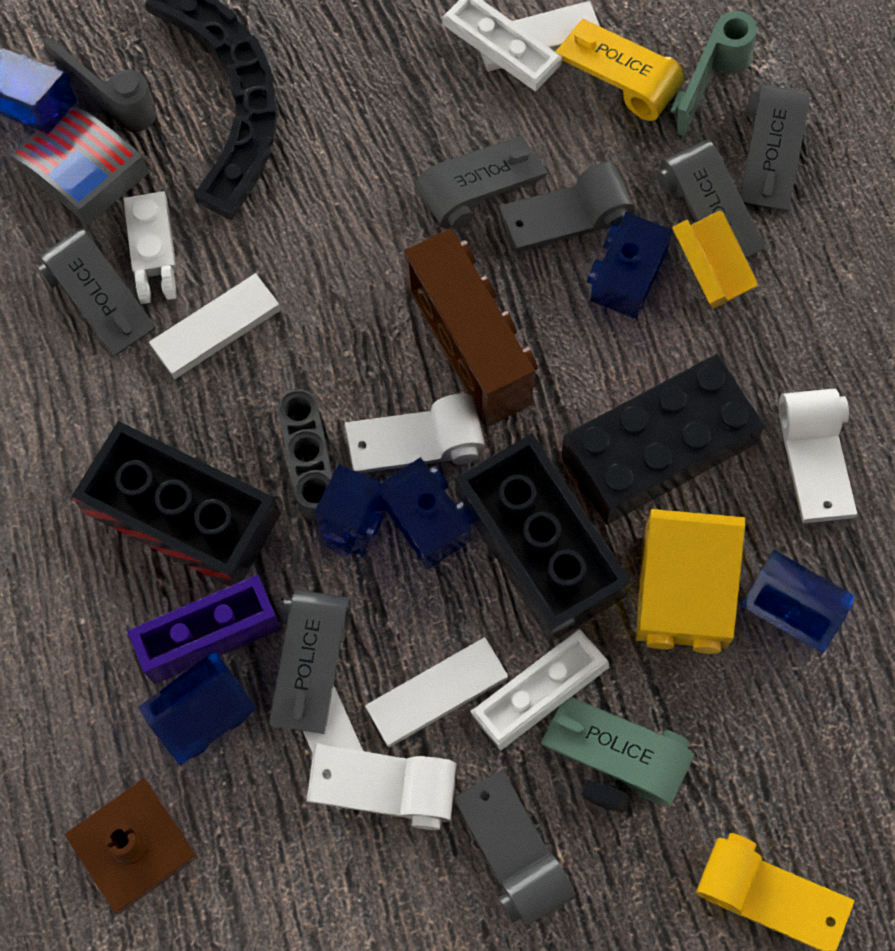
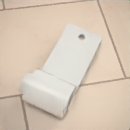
[779,389,857,523]
[344,394,485,474]
[306,743,457,830]

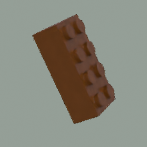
[404,228,538,427]

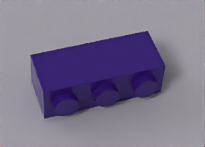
[127,575,282,684]

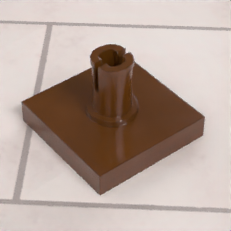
[64,778,198,915]

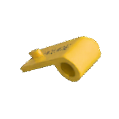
[555,18,685,121]
[695,833,855,951]

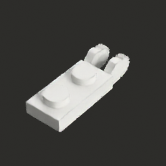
[123,191,177,304]

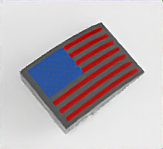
[8,103,149,226]

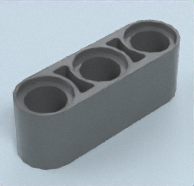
[278,389,338,522]

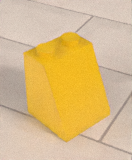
[636,509,745,654]

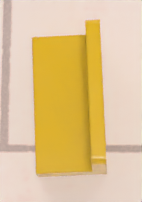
[672,211,758,309]

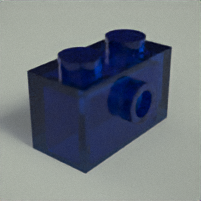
[0,48,78,134]
[587,212,673,319]
[376,457,474,570]
[314,464,385,557]
[741,550,855,654]
[138,651,257,766]

